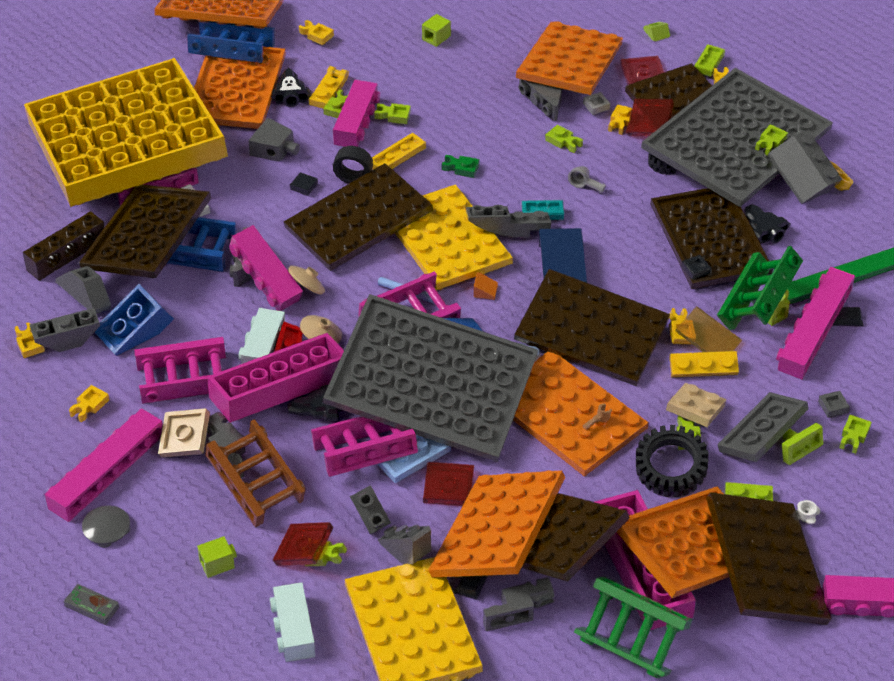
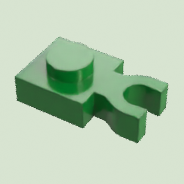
[441,154,479,178]

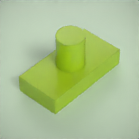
[782,423,823,465]

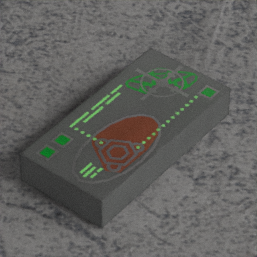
[63,584,119,625]

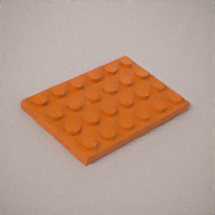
[155,0,283,28]
[516,21,623,95]
[194,46,286,129]
[513,352,649,477]
[428,470,565,577]
[617,486,729,598]

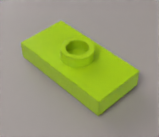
[694,44,725,77]

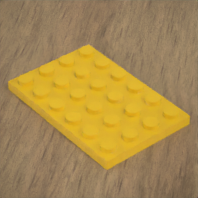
[395,184,513,290]
[345,557,483,681]

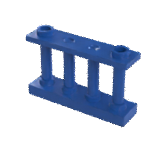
[187,21,275,63]
[167,217,237,272]

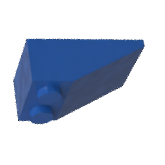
[95,284,174,356]

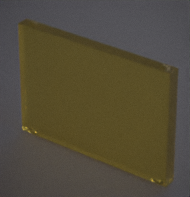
[675,306,742,352]

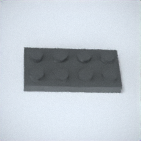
[717,392,809,462]

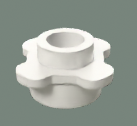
[796,500,820,524]

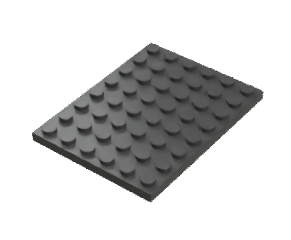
[641,68,833,207]
[323,294,538,462]

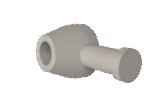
[568,166,606,194]

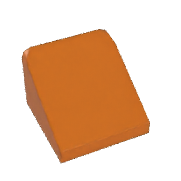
[474,272,498,300]

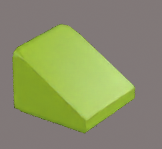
[643,22,670,41]

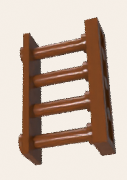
[205,419,306,528]

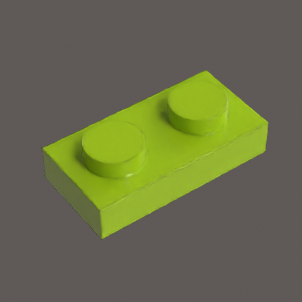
[725,482,773,501]

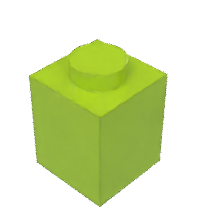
[422,14,451,47]
[197,536,237,578]

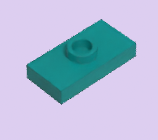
[522,200,564,220]

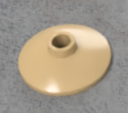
[288,265,325,295]
[300,315,342,344]

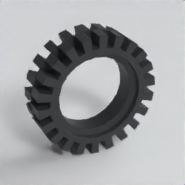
[635,425,709,497]

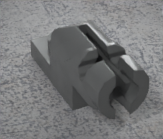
[207,412,246,478]
[483,577,554,631]

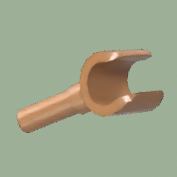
[583,404,612,430]

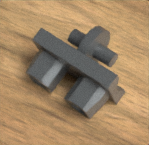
[349,485,391,534]

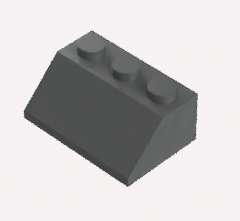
[767,130,842,205]

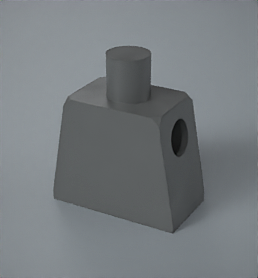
[248,118,300,162]

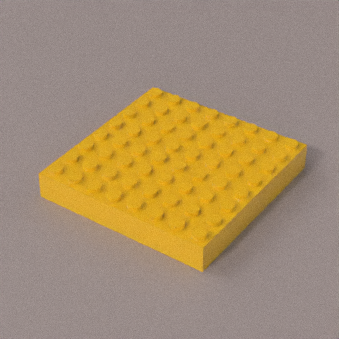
[24,58,228,207]

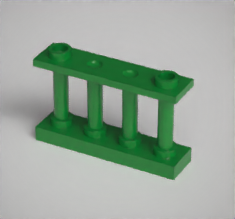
[717,246,803,330]
[574,577,693,678]

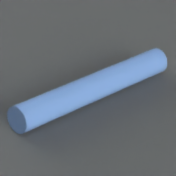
[378,277,435,304]

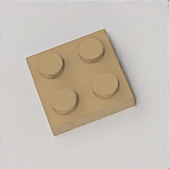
[666,383,727,427]
[158,408,210,458]

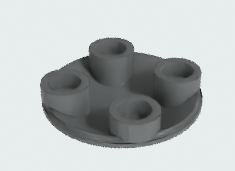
[82,505,131,548]

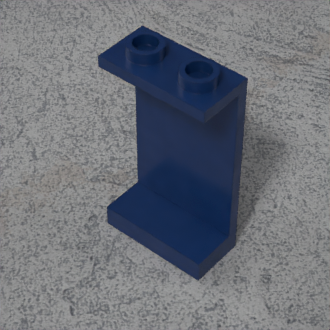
[539,228,587,283]

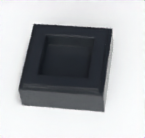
[290,172,318,196]
[681,255,711,280]

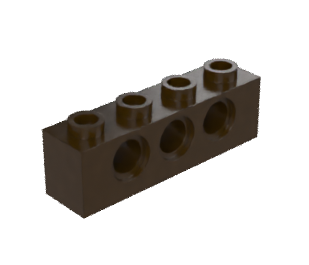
[23,211,105,281]

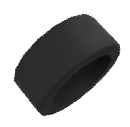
[333,145,373,184]

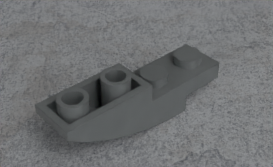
[466,205,551,238]

